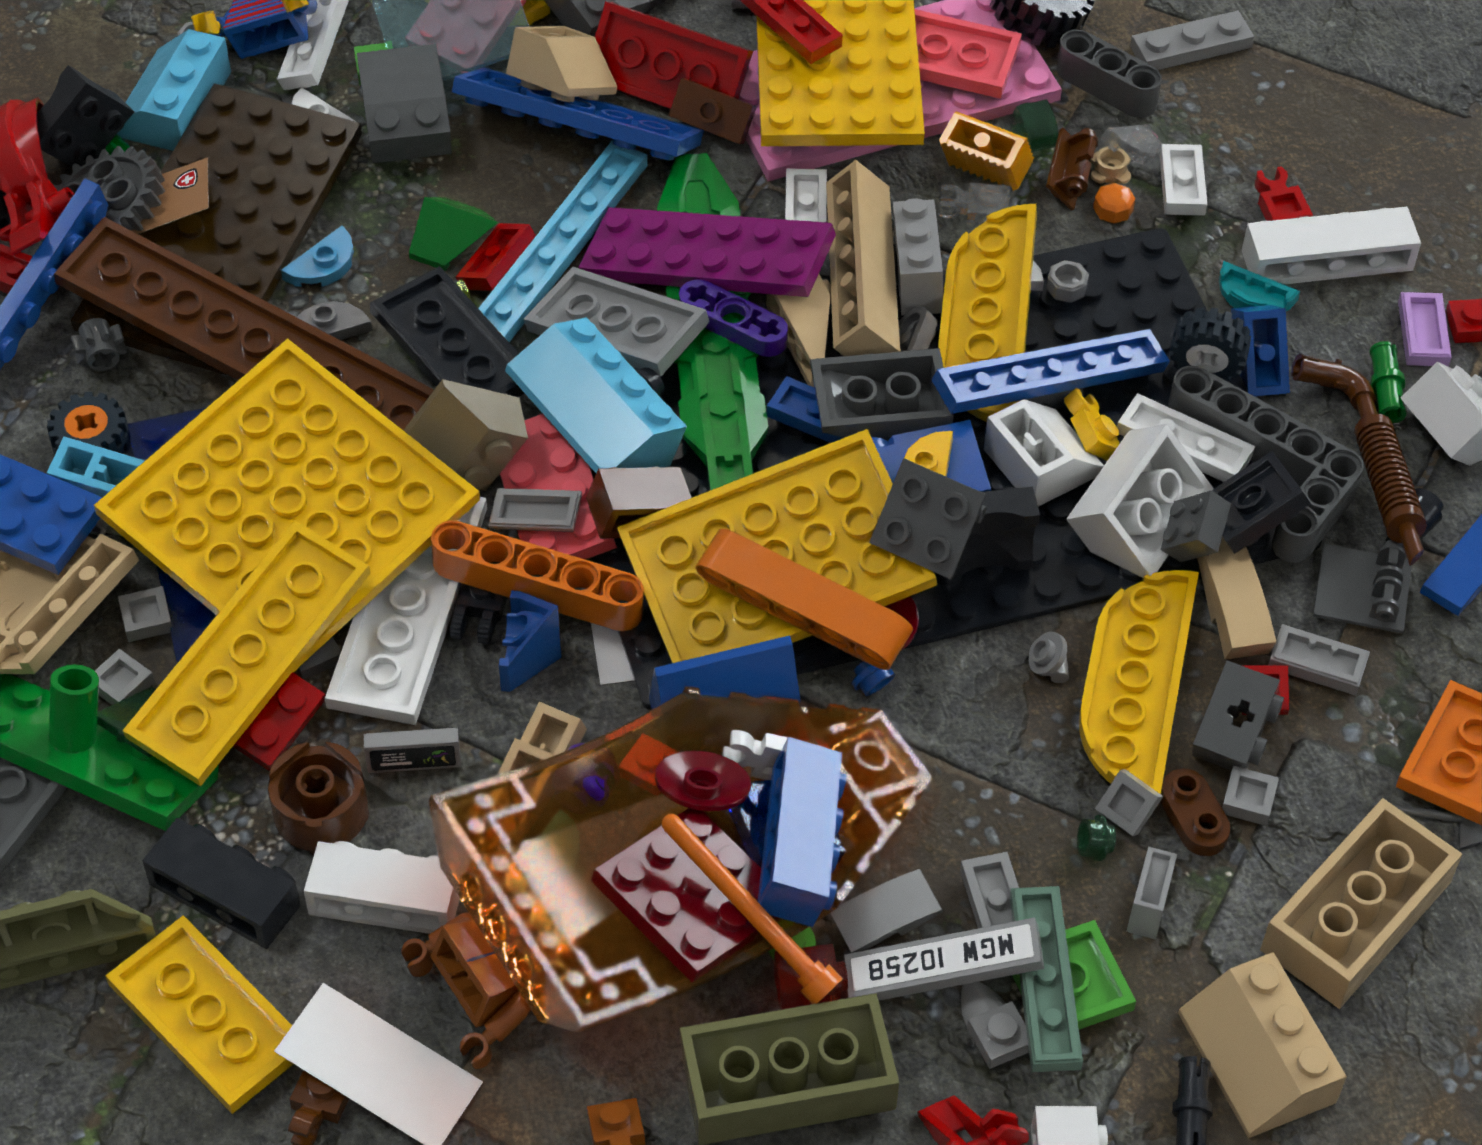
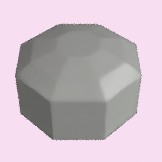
[1046,260,1089,303]

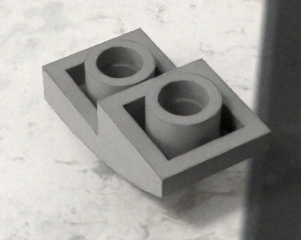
[830,869,943,953]

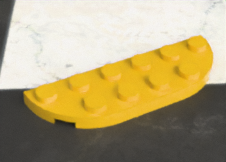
[938,204,1037,422]
[1079,570,1199,806]

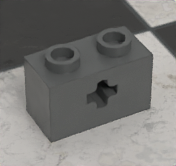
[1192,660,1284,771]

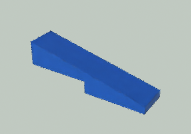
[1419,514,1482,616]

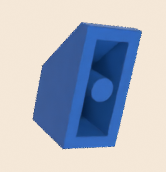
[1231,305,1290,396]

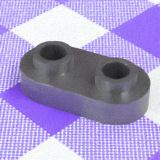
[899,306,937,351]

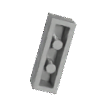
[893,198,943,315]

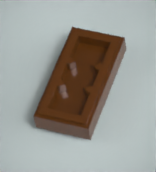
[668,78,757,144]

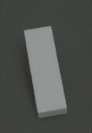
[1126,846,1177,940]

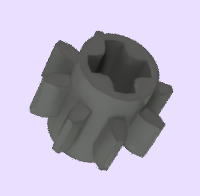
[71,318,127,371]

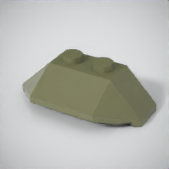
[0,889,157,990]

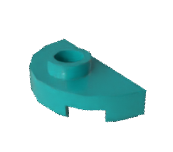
[1218,261,1300,311]

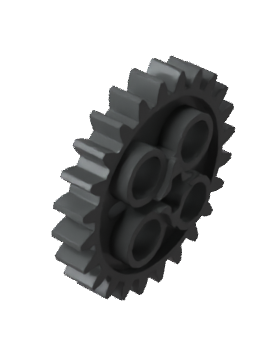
[44,146,165,239]

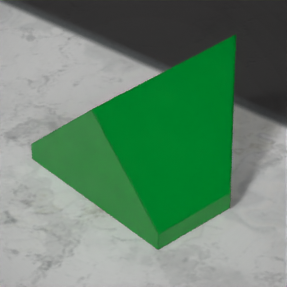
[409,197,498,271]

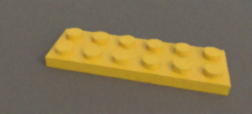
[122,520,371,786]

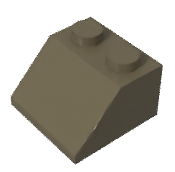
[403,379,528,491]

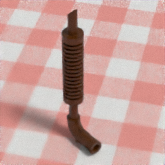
[1291,354,1427,566]

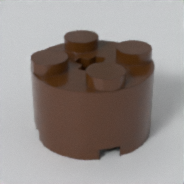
[268,742,369,855]

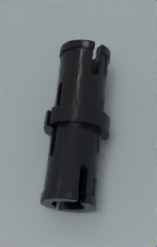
[1172,1056,1213,1145]

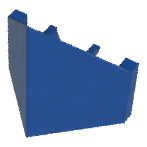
[499,590,561,692]

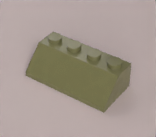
[680,993,899,1145]

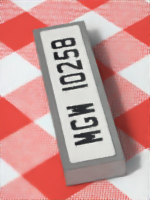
[844,917,1044,1000]

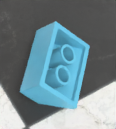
[117,29,231,151]

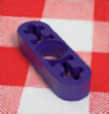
[679,279,788,357]

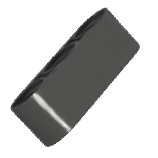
[1057,30,1162,118]

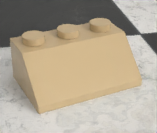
[1178,952,1347,1139]

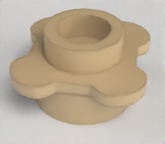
[1090,146,1131,184]

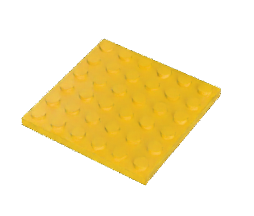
[94,338,480,673]

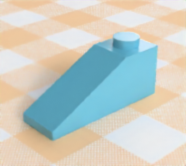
[47,437,145,497]

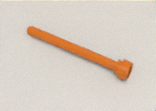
[662,814,843,1004]

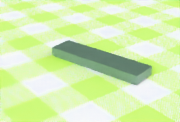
[1010,886,1083,1072]

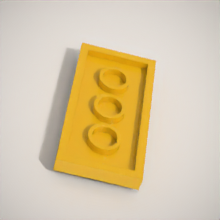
[105,915,293,1114]

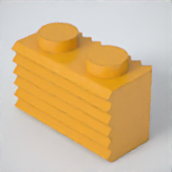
[939,111,1034,191]

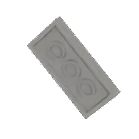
[524,267,709,376]

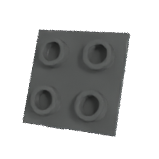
[869,458,987,579]
[1313,540,1412,634]

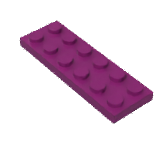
[578,207,836,297]

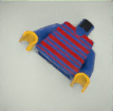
[191,0,318,59]

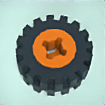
[47,392,130,454]

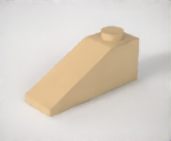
[766,274,831,387]

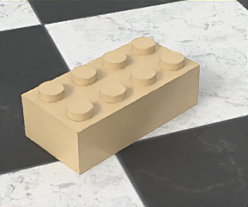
[1260,798,1462,1009]

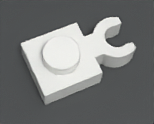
[722,730,788,781]

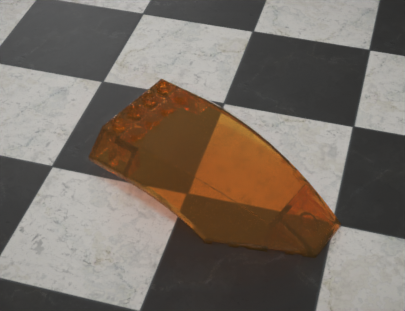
[429,686,933,1032]

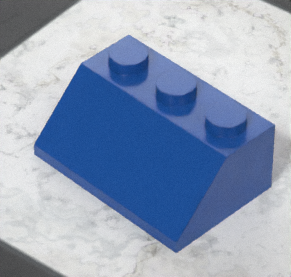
[649,635,801,751]

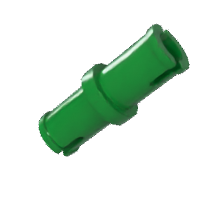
[1369,341,1407,424]

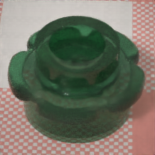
[1077,815,1116,861]

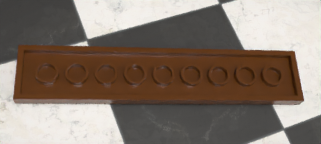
[54,217,434,430]

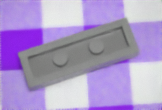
[1130,10,1254,70]

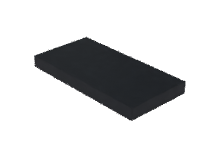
[370,266,525,397]

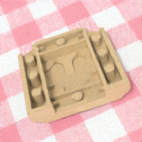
[0,534,139,674]

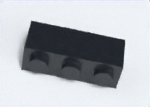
[142,818,300,950]

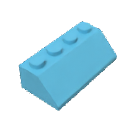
[505,317,687,473]

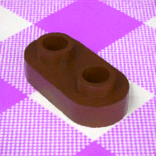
[1160,768,1230,856]

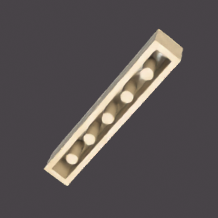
[826,160,900,356]

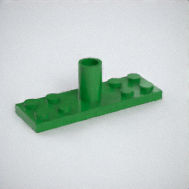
[0,665,219,831]

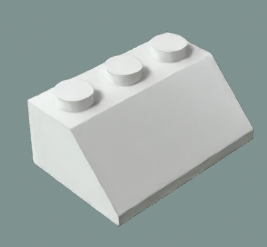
[1066,423,1214,578]

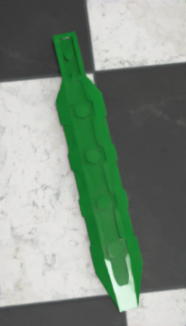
[657,153,768,491]

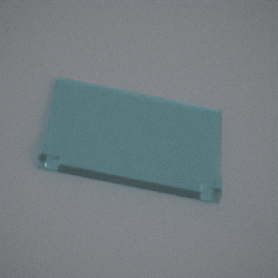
[370,0,529,81]

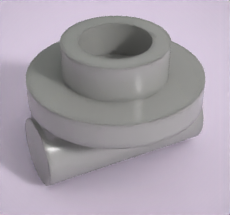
[1029,632,1069,683]

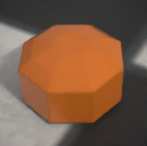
[1093,183,1136,224]

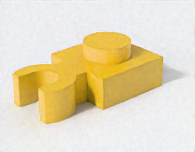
[1064,388,1120,461]

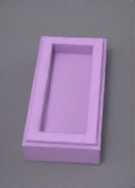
[1398,292,1451,367]

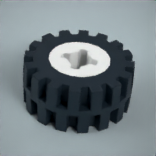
[1169,308,1251,382]

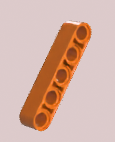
[431,520,644,631]
[695,528,913,670]

